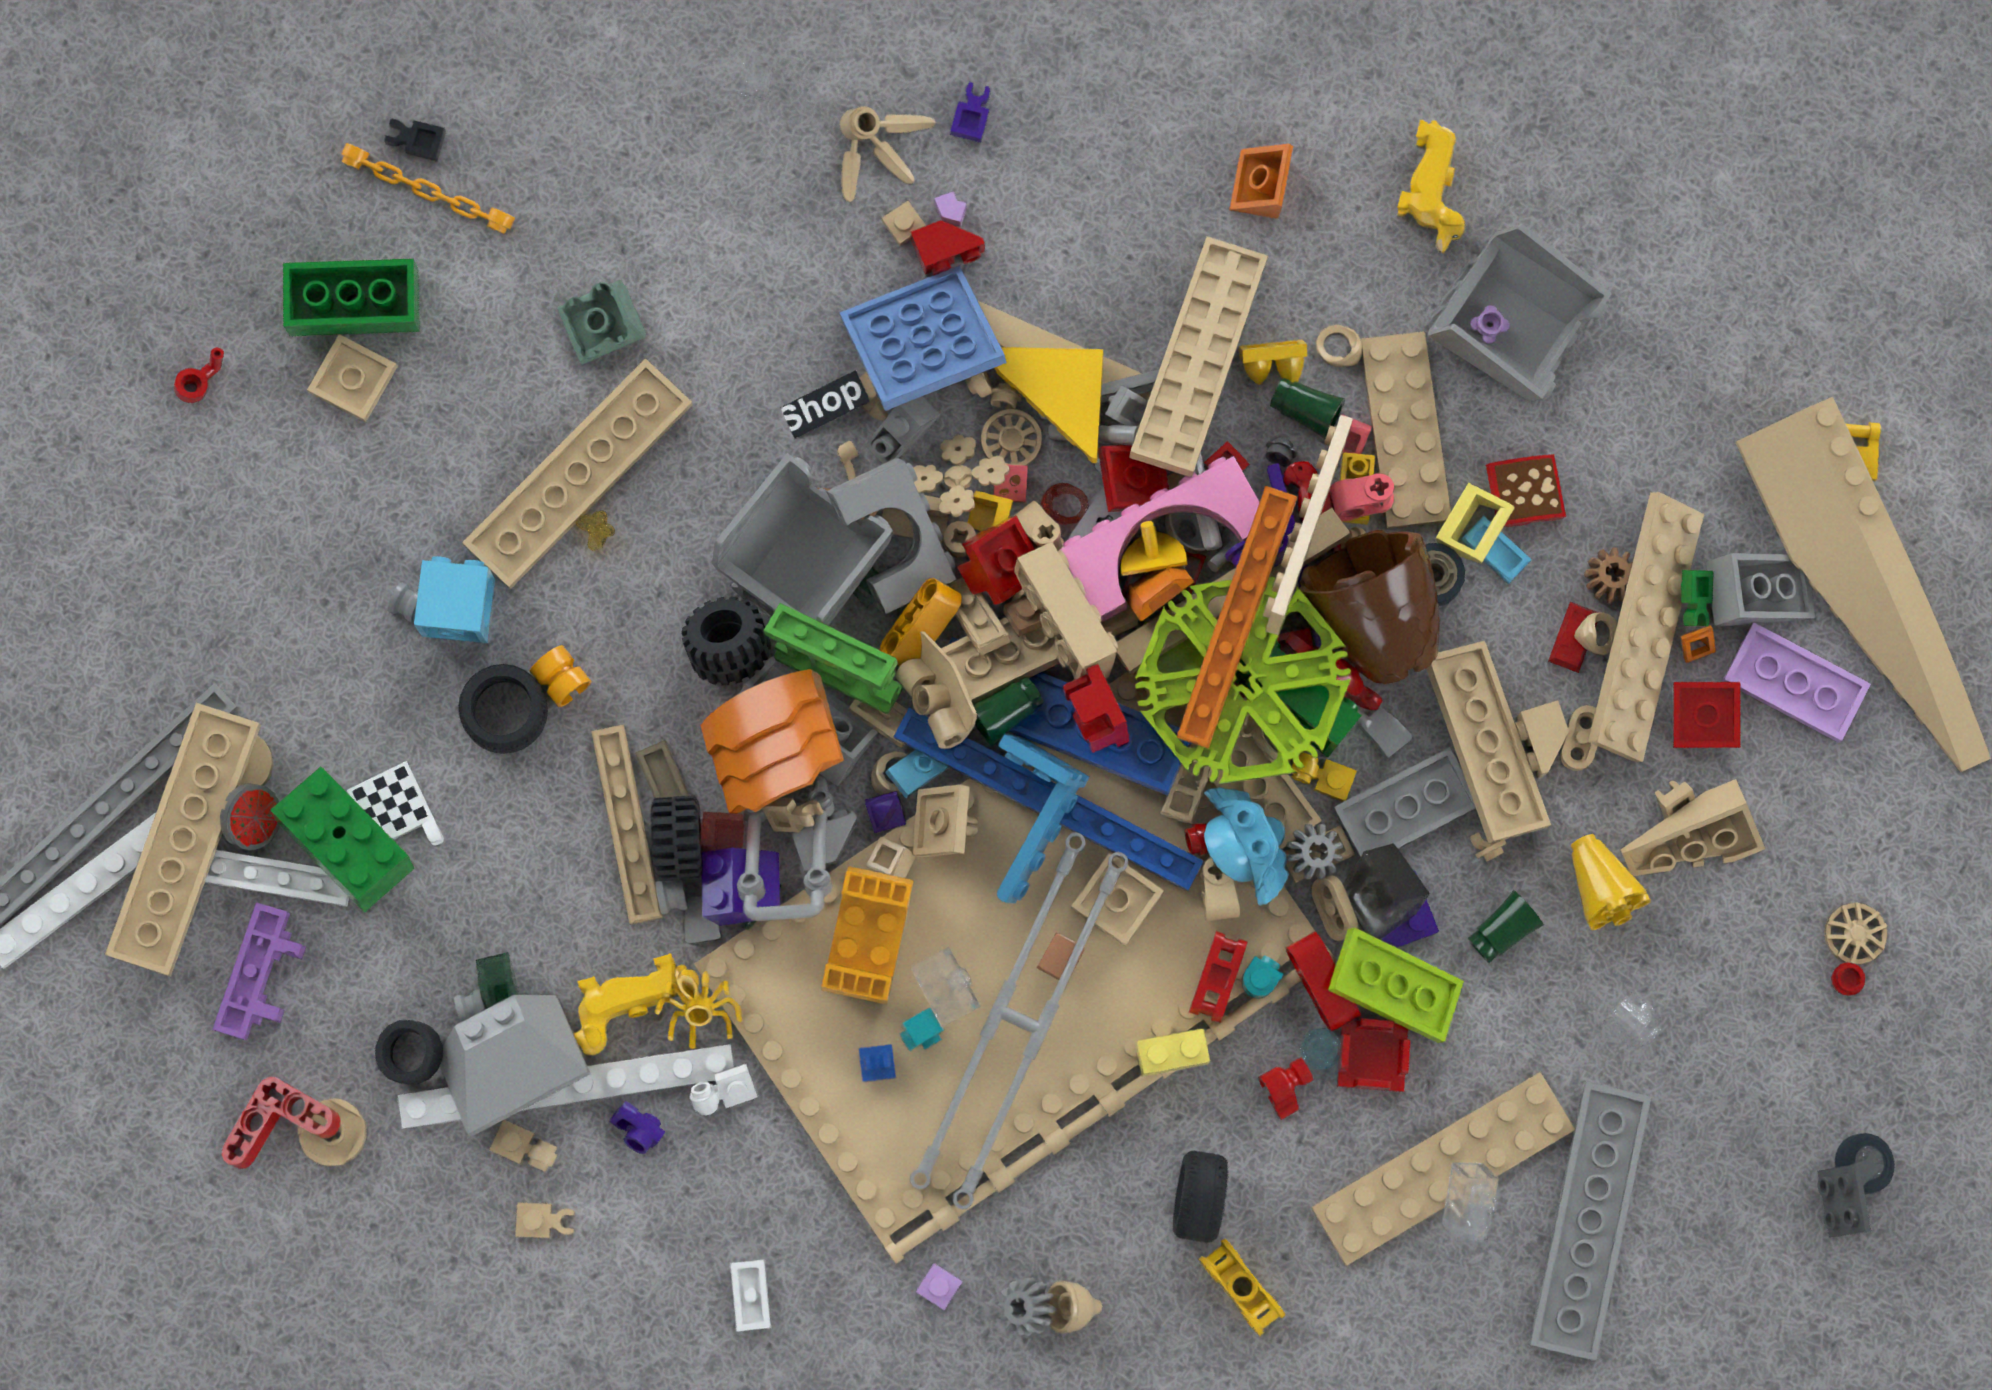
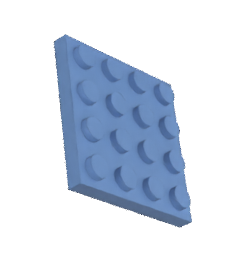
[840,266,1007,411]

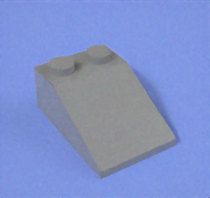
[1706,553,1815,626]

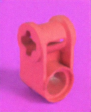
[1329,473,1394,521]

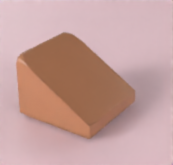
[1037,933,1085,980]

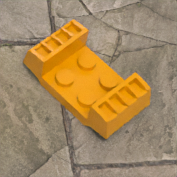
[821,866,914,1005]

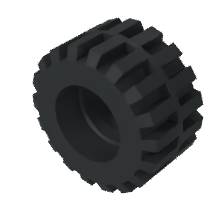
[682,596,771,685]
[651,795,703,881]

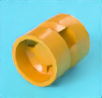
[529,645,592,708]

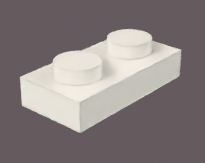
[730,1260,771,1331]

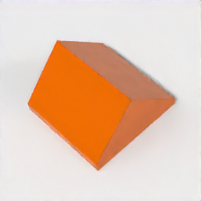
[1229,144,1293,219]

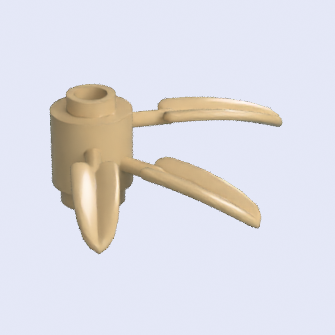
[840,107,936,202]

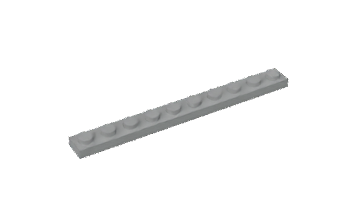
[0,683,239,927]

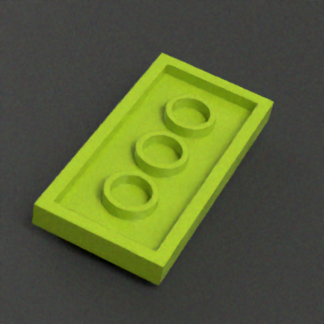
[1328,927,1464,1043]

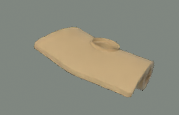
[896,632,977,749]

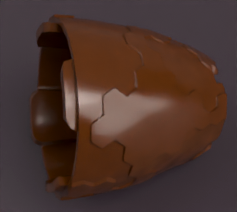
[1300,530,1440,685]

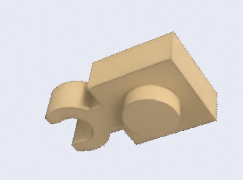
[515,1203,575,1238]

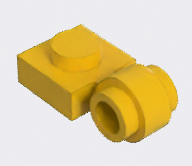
[1291,752,1357,802]

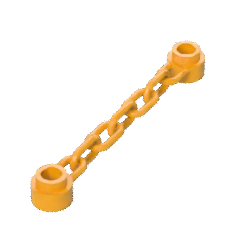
[341,143,515,234]

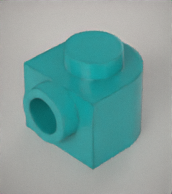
[1242,955,1283,998]
[900,1007,944,1051]

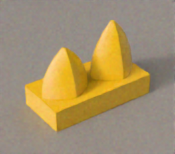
[1238,339,1308,385]

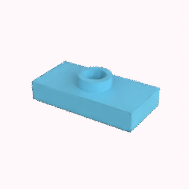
[886,750,949,798]

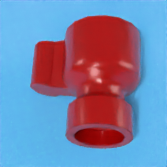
[1258,1057,1314,1120]

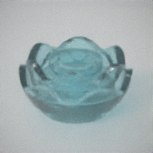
[1300,1028,1341,1070]

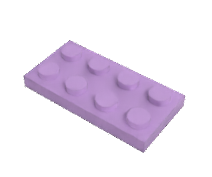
[1722,623,1871,743]

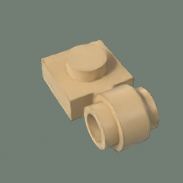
[490,1120,557,1172]

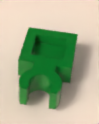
[1681,570,1714,626]

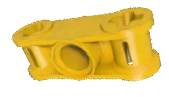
[1198,1238,1286,1337]

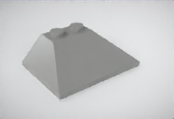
[440,995,590,1137]

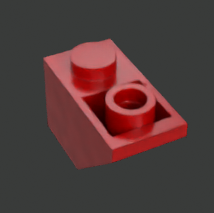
[911,220,985,275]

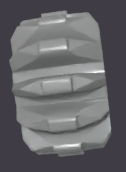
[1287,824,1343,879]
[997,1277,1057,1336]

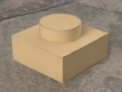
[881,201,926,246]

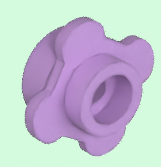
[1470,305,1509,344]

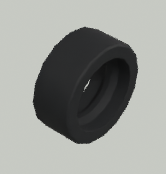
[375,1020,443,1085]

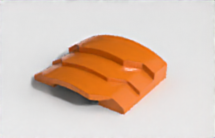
[700,669,844,816]

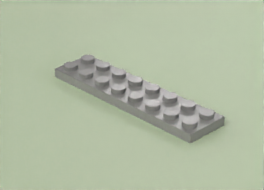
[1529,1081,1651,1361]

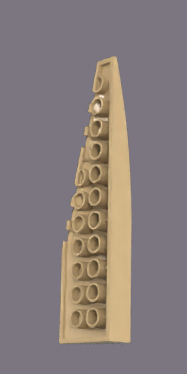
[1735,397,1991,772]

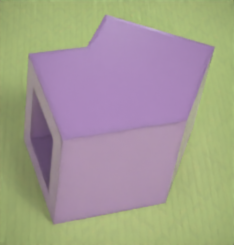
[934,192,967,227]

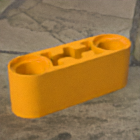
[880,578,962,666]

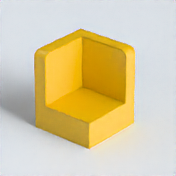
[967,491,1013,531]

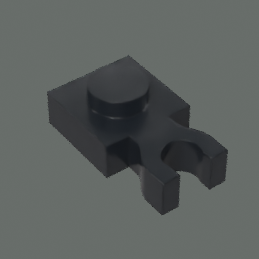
[384,118,446,161]

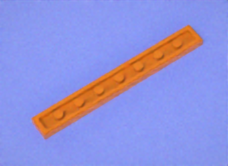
[1177,486,1297,749]

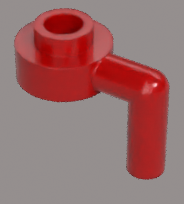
[174,347,224,403]

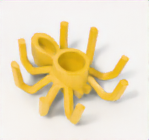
[655,970,742,1049]

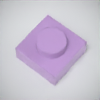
[916,1263,962,1310]

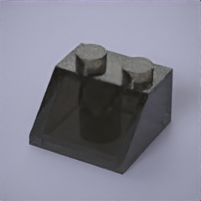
[1343,843,1430,940]

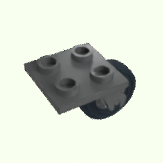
[1817,1133,1895,1238]

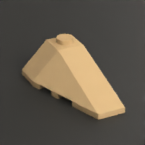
[1621,779,1765,876]

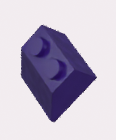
[702,848,780,926]

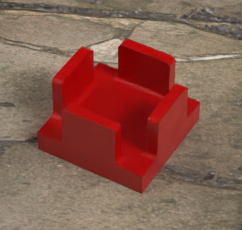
[958,515,1035,605]
[1063,664,1129,753]
[1337,1019,1410,1092]

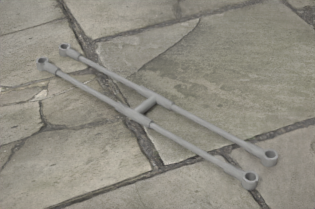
[910,832,1128,1209]

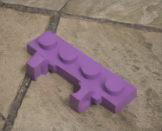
[212,902,306,1041]

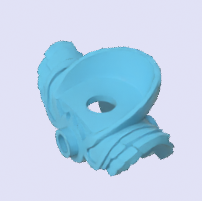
[1204,787,1289,906]

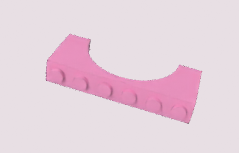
[1060,456,1260,623]

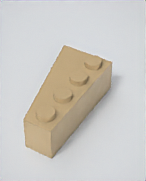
[1014,542,1118,681]

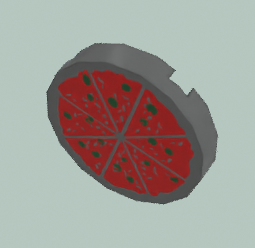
[220,783,280,850]

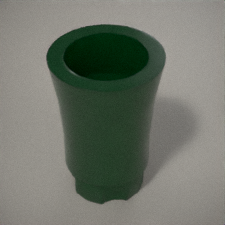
[1270,378,1345,439]
[973,677,1044,746]
[1468,890,1544,963]

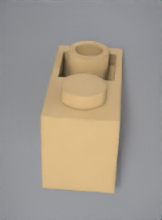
[1515,700,1569,778]

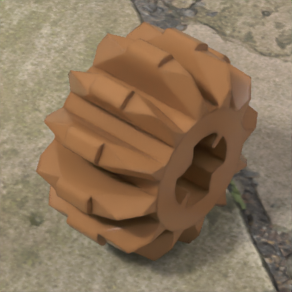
[1584,547,1633,604]

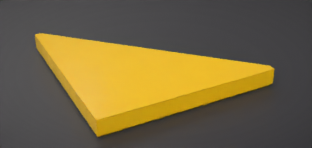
[994,347,1104,463]

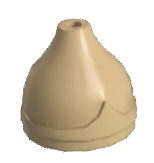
[1048,1281,1102,1333]

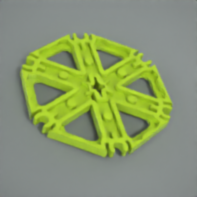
[1135,576,1351,784]

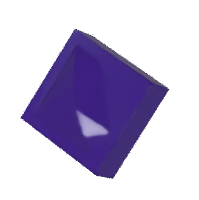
[865,791,906,833]

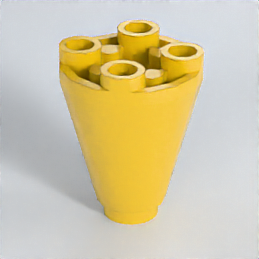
[1571,834,1651,930]

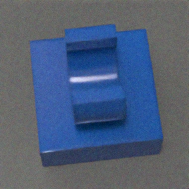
[859,1044,896,1083]

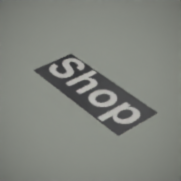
[780,370,870,439]

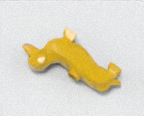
[1397,120,1465,254]
[573,953,687,1055]

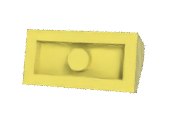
[1436,483,1515,564]

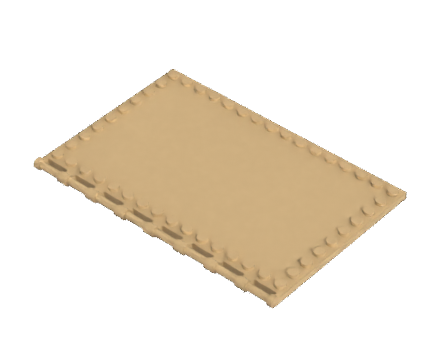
[694,671,1336,1264]

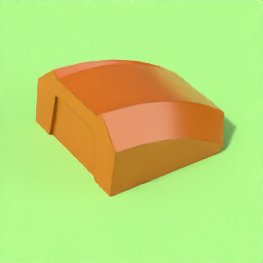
[1126,566,1194,622]

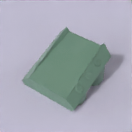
[557,280,646,364]

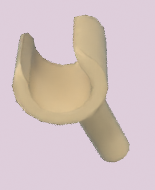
[837,441,859,480]

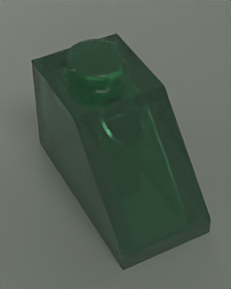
[476,952,520,1009]

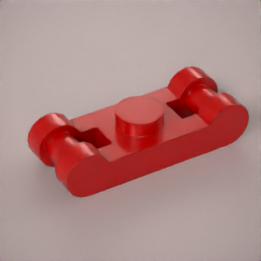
[1189,931,1248,1023]

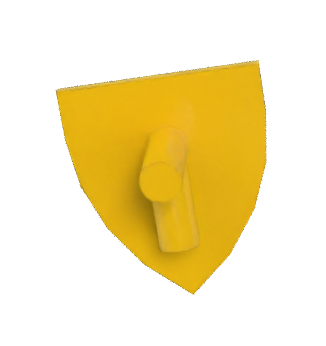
[1121,521,1187,576]

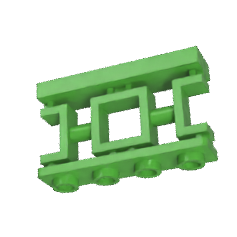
[763,603,903,714]

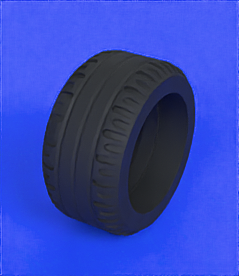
[458,664,548,754]
[1173,1151,1228,1243]

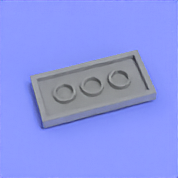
[1333,747,1476,867]

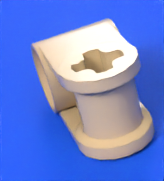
[1014,501,1064,551]
[1200,857,1240,921]

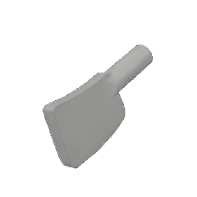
[1346,697,1412,759]
[684,896,722,944]

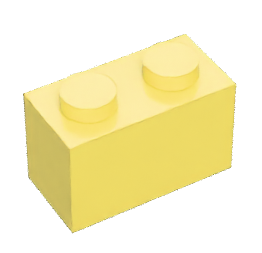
[1135,1028,1210,1077]

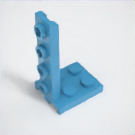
[997,734,1090,903]

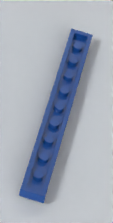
[894,708,1204,891]

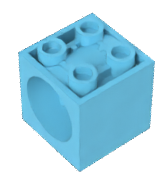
[414,556,495,643]

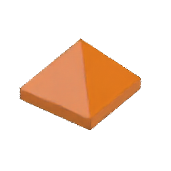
[1681,625,1716,663]

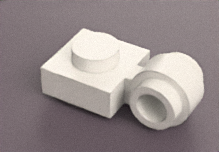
[690,1064,757,1115]

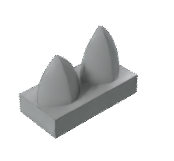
[1105,386,1148,426]

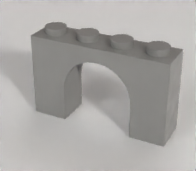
[826,458,956,614]

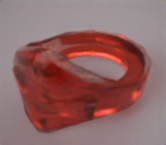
[1040,483,1089,525]

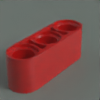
[1285,931,1361,1032]

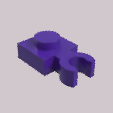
[950,82,990,143]

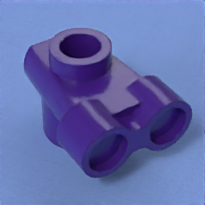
[609,1101,665,1154]

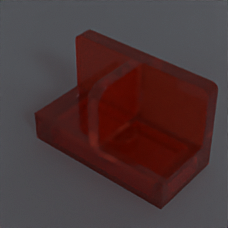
[700,811,746,852]

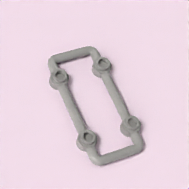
[737,774,835,921]

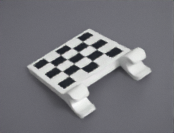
[347,761,444,846]

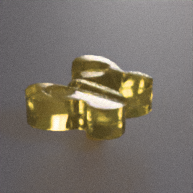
[576,510,615,551]

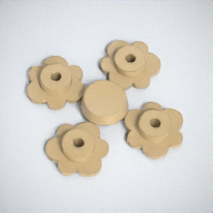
[913,435,1010,517]

